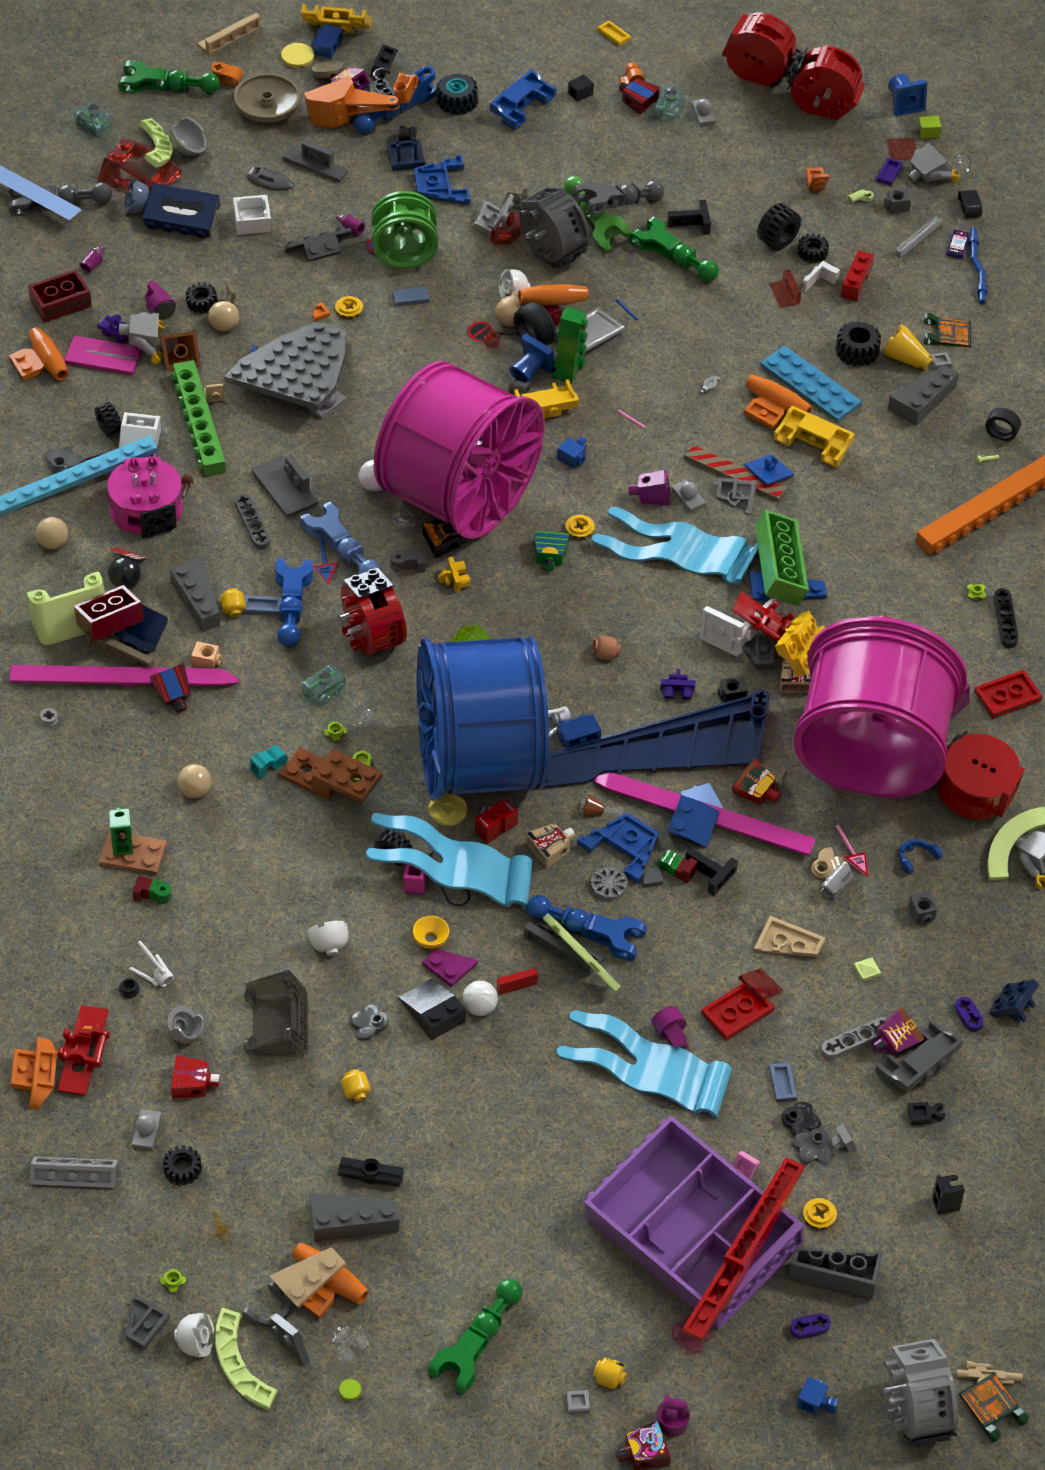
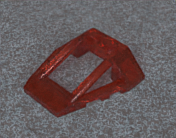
[97,138,182,192]

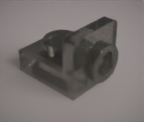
[503,188,529,210]

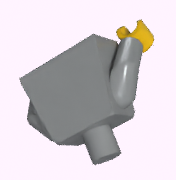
[908,142,961,183]
[119,312,164,364]
[1015,831,1045,890]

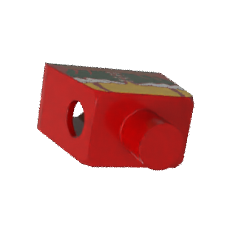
[732,758,781,805]

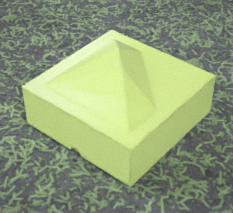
[854,958,881,982]

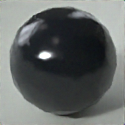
[108,556,141,589]

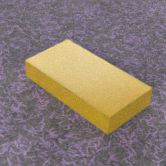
[597,20,631,46]

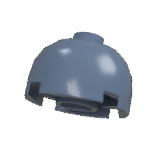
[124,180,150,215]

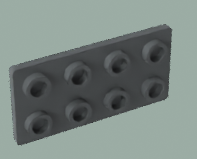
[252,455,318,517]

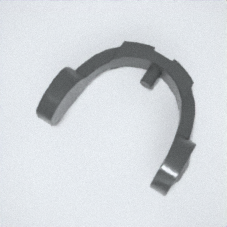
[242,1281,289,1326]

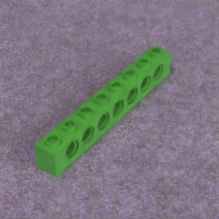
[171,360,226,476]

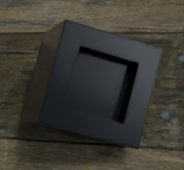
[568,75,594,102]

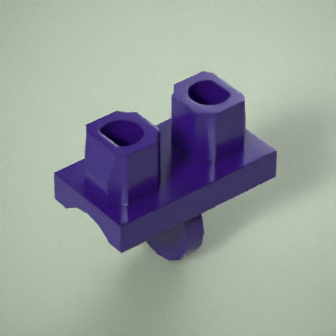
[97,314,129,343]
[660,669,696,700]

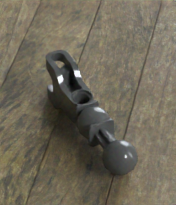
[572,180,664,216]
[9,182,113,215]

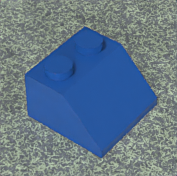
[668,795,720,848]

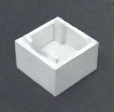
[233,195,271,235]

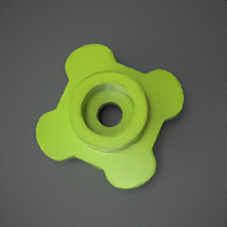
[967,584,986,600]
[324,722,347,742]
[160,1269,186,1293]

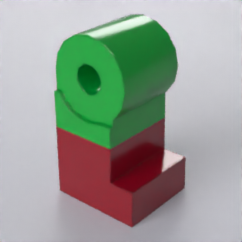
[657,850,698,883]
[132,876,172,904]

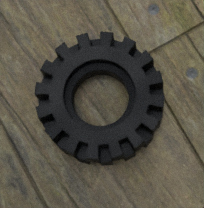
[797,233,829,263]
[185,282,218,314]
[94,402,122,437]
[374,829,412,865]
[163,1145,202,1185]

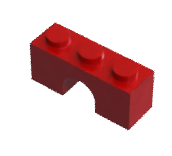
[841,250,874,302]

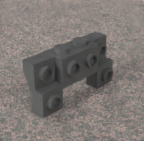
[875,1020,963,1093]

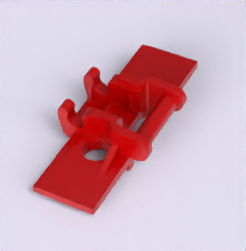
[732,591,809,655]
[57,1005,110,1096]

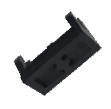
[370,44,398,79]
[932,1175,965,1214]

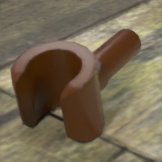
[181,474,194,498]

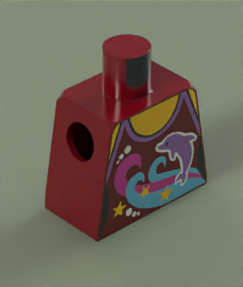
[615,1420,671,1470]

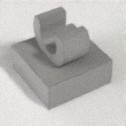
[830,1124,856,1151]

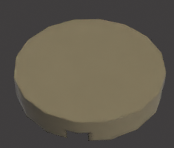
[312,61,345,78]

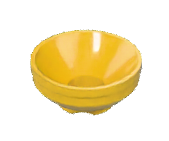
[413,916,449,949]

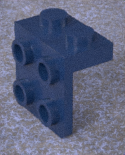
[113,604,168,653]

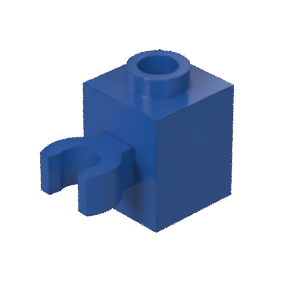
[557,436,587,468]
[797,1377,839,1416]

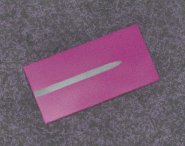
[64,335,142,376]

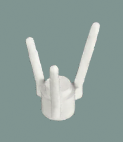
[548,707,571,737]
[129,941,174,988]

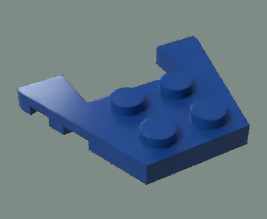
[414,154,470,204]
[577,813,659,883]

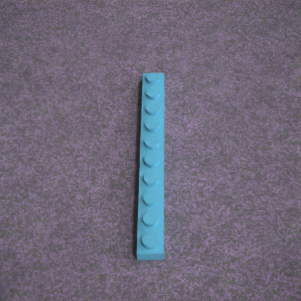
[0,436,158,516]

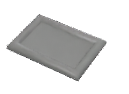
[556,308,626,352]

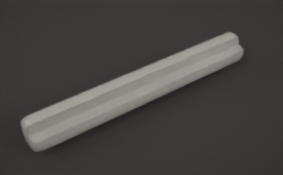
[895,216,942,257]

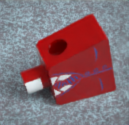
[171,1055,220,1099]

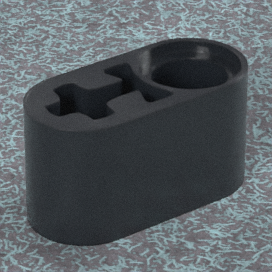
[958,189,982,218]

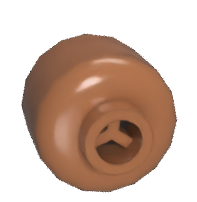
[591,635,620,661]

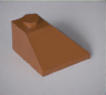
[159,331,201,371]

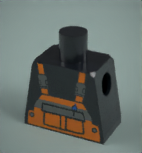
[422,520,463,558]

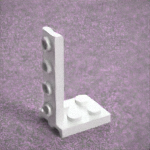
[700,598,784,657]

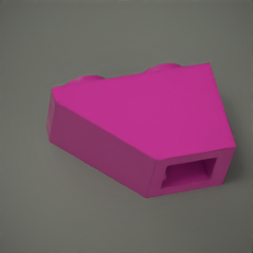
[403,864,428,894]

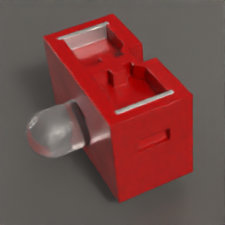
[475,799,518,844]

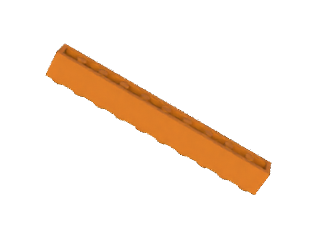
[915,455,1045,555]

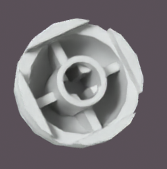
[499,269,530,299]
[307,921,349,956]
[174,1313,214,1357]

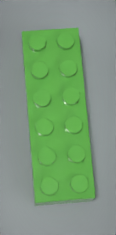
[755,509,809,606]

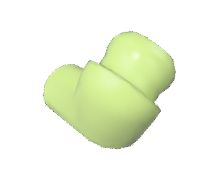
[847,190,873,203]

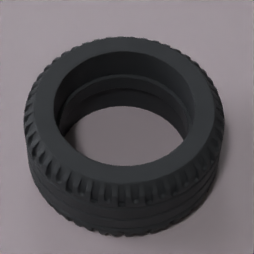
[514,302,556,346]

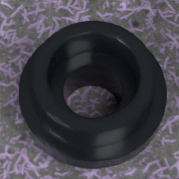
[119,978,140,998]

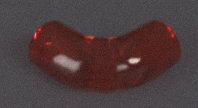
[490,212,522,245]

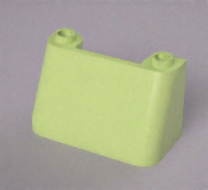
[27,571,105,645]

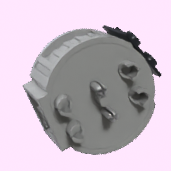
[883,1339,958,1446]

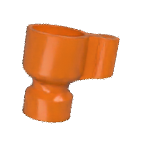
[619,62,645,85]

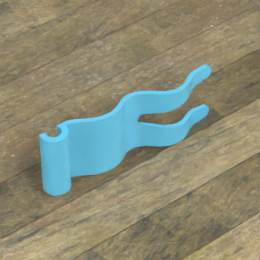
[592,507,759,586]
[366,813,533,910]
[557,1010,732,1119]

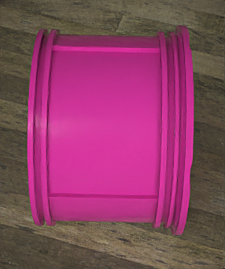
[373,361,545,539]
[794,616,967,798]

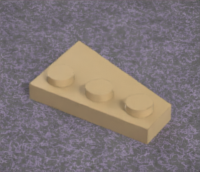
[754,916,825,957]
[270,1247,347,1308]

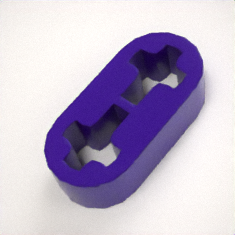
[955,997,983,1032]
[790,1313,831,1339]

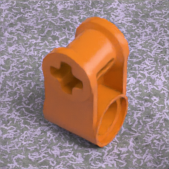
[211,62,244,88]
[393,73,418,104]

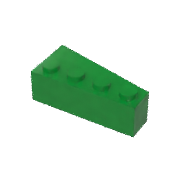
[552,307,588,384]

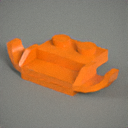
[10,1037,57,1109]

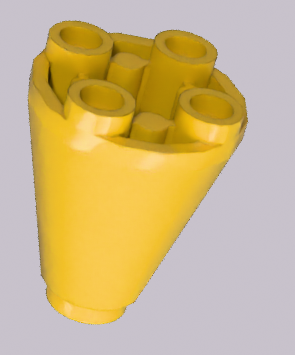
[882,325,933,371]

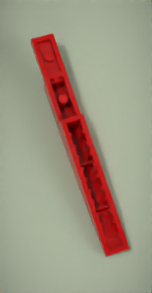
[682,1157,805,1342]

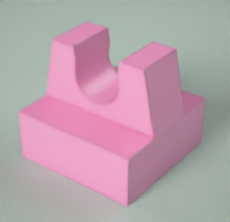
[733,1151,760,1180]

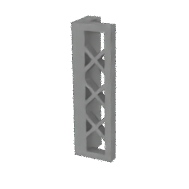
[30,1157,118,1188]

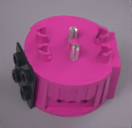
[107,456,183,538]

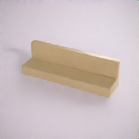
[198,13,261,54]

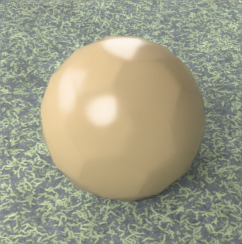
[495,296,525,327]
[208,301,239,332]
[36,517,69,550]
[177,764,212,799]

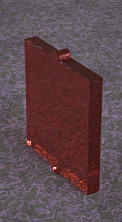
[887,137,916,161]
[738,968,783,1000]

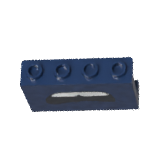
[143,183,221,238]

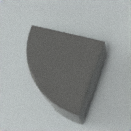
[643,865,663,887]

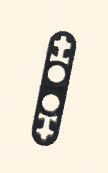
[994,588,1019,648]

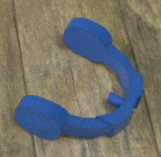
[899,839,943,874]

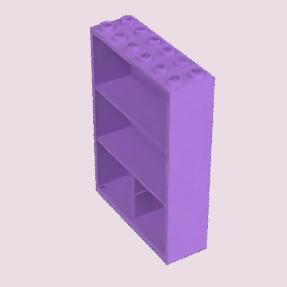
[584,1116,805,1330]

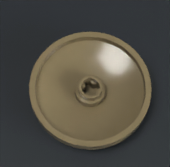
[234,73,300,123]

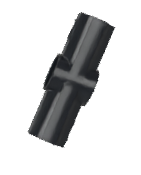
[338,1157,404,1187]

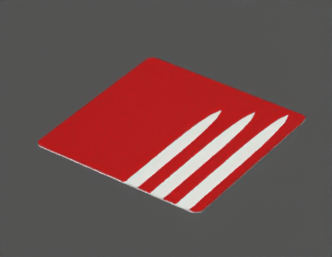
[108,548,148,559]

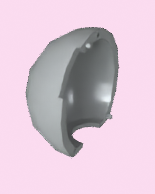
[168,116,207,156]

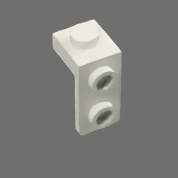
[802,261,840,292]

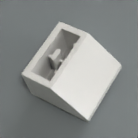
[119,412,161,456]

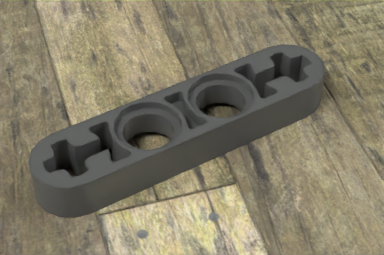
[235,494,270,550]

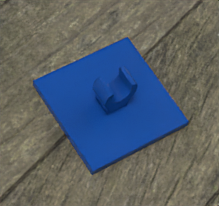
[744,454,794,485]

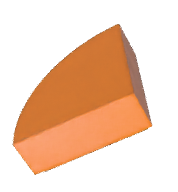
[313,302,330,322]

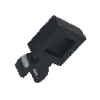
[907,1102,946,1125]

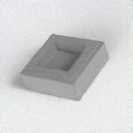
[930,352,952,370]
[566,1390,590,1414]

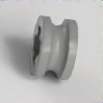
[40,708,58,726]

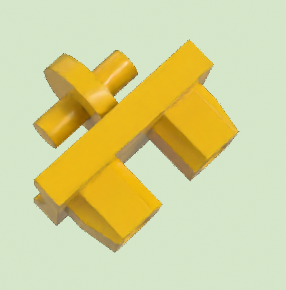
[438,557,470,593]

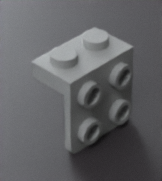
[473,194,514,236]

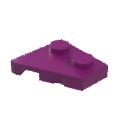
[422,949,478,987]

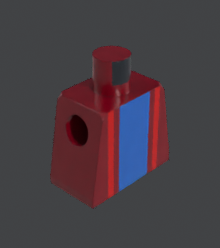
[619,79,660,115]
[149,663,191,712]

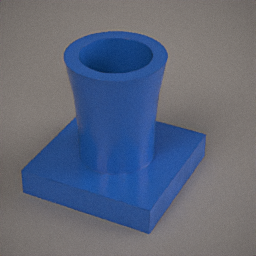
[888,74,927,117]
[509,333,556,383]

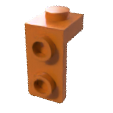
[806,167,830,191]

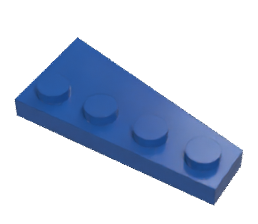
[749,571,827,602]

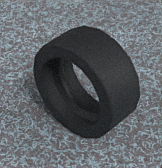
[985,408,1021,441]

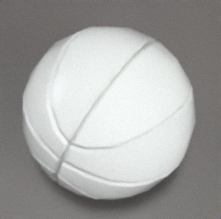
[359,460,383,492]
[462,980,498,1016]

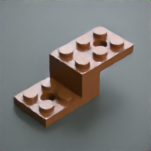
[280,747,383,803]

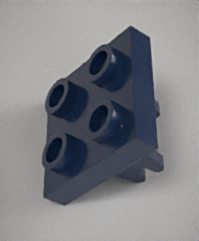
[387,137,425,170]
[989,979,1039,1023]

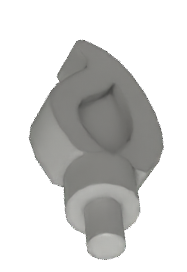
[699,376,720,394]

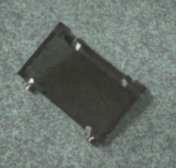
[243,970,308,1057]

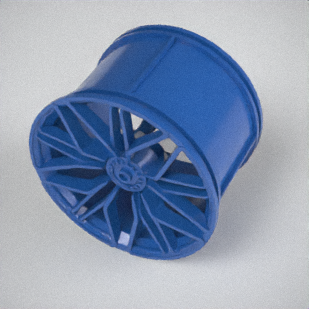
[416,637,549,801]

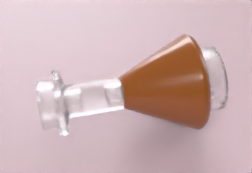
[579,794,624,818]

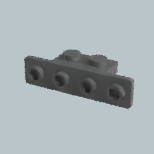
[283,140,348,182]
[284,227,351,261]

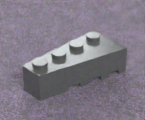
[888,365,959,426]
[170,556,220,632]
[309,1193,399,1242]
[788,1247,883,1300]

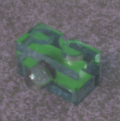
[655,86,685,122]
[74,102,113,138]
[302,664,346,707]

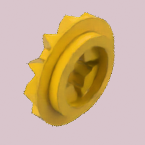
[335,296,363,318]
[565,515,595,539]
[803,1198,837,1230]

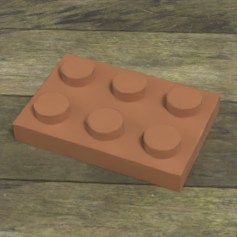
[99,831,167,875]

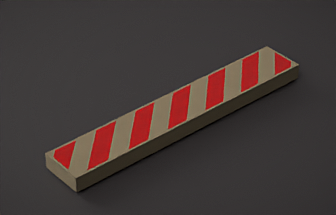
[684,444,788,502]

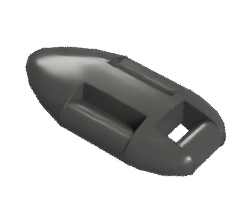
[247,166,294,190]

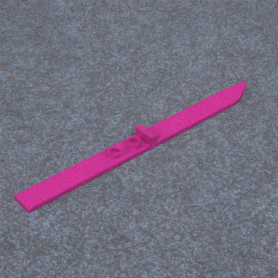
[9,665,239,688]
[593,773,816,856]

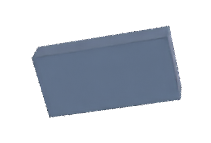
[392,287,430,306]
[243,595,282,615]
[769,1063,797,1102]

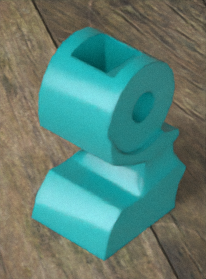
[250,745,288,780]

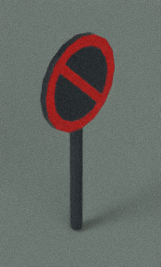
[467,321,519,342]

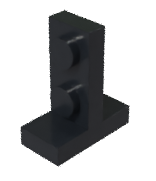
[667,200,711,235]
[685,847,738,896]

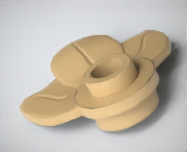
[811,847,848,879]

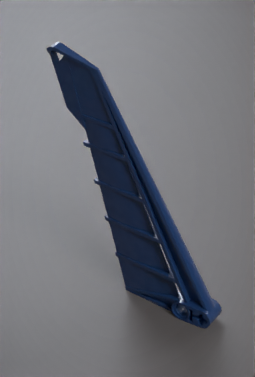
[543,689,770,788]

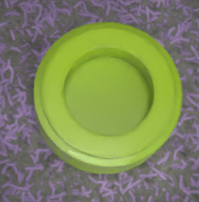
[339,1379,361,1402]

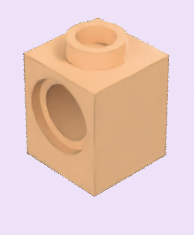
[191,641,222,669]

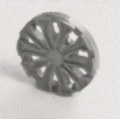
[591,867,628,900]

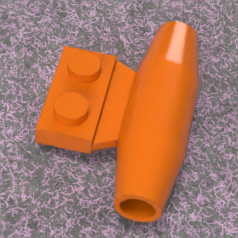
[518,284,589,306]
[9,327,69,381]
[744,374,812,430]
[292,1242,369,1319]

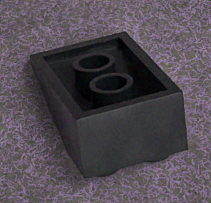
[398,979,466,1040]

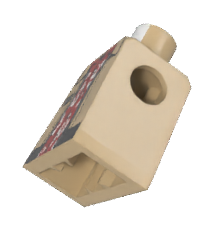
[779,660,811,693]
[526,824,575,869]

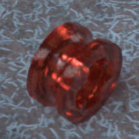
[484,331,500,348]

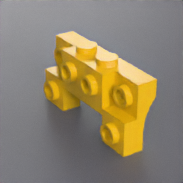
[301,4,372,34]
[514,379,579,419]
[773,406,855,468]
[775,611,825,677]

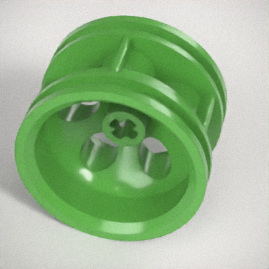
[371,191,438,269]

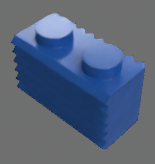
[311,24,343,59]
[557,714,601,748]

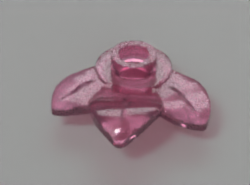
[672,1314,714,1353]

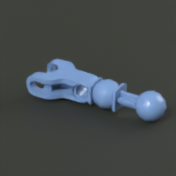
[300,502,382,574]

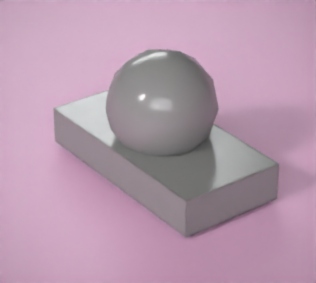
[692,99,716,126]
[309,390,347,419]
[671,479,706,513]
[132,1109,161,1150]

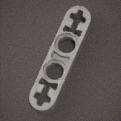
[821,1017,887,1060]

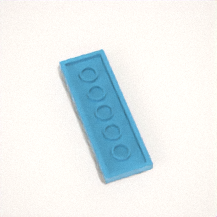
[760,345,862,422]

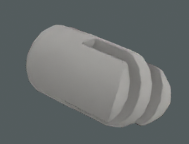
[820,862,854,899]

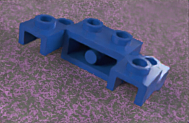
[490,69,556,130]

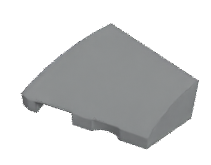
[717,478,756,514]

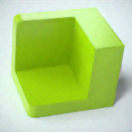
[919,116,941,139]

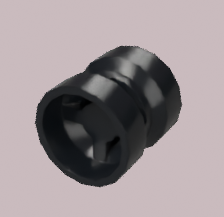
[398,125,417,141]

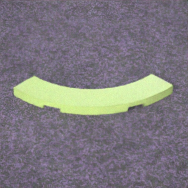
[139,118,173,168]
[987,807,1045,881]
[543,913,621,991]
[215,1308,277,1411]

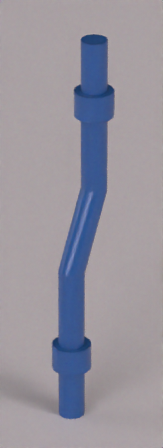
[969,227,987,305]

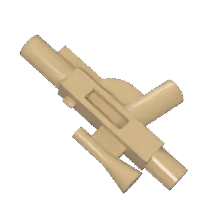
[957,1361,1023,1385]

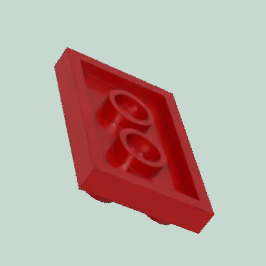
[974,669,1043,719]
[701,980,774,1041]

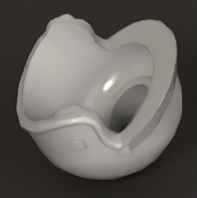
[167,1005,204,1044]

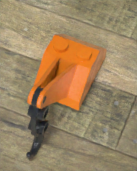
[304,68,399,128]

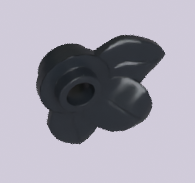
[781,1102,822,1136]

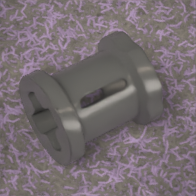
[508,377,531,394]

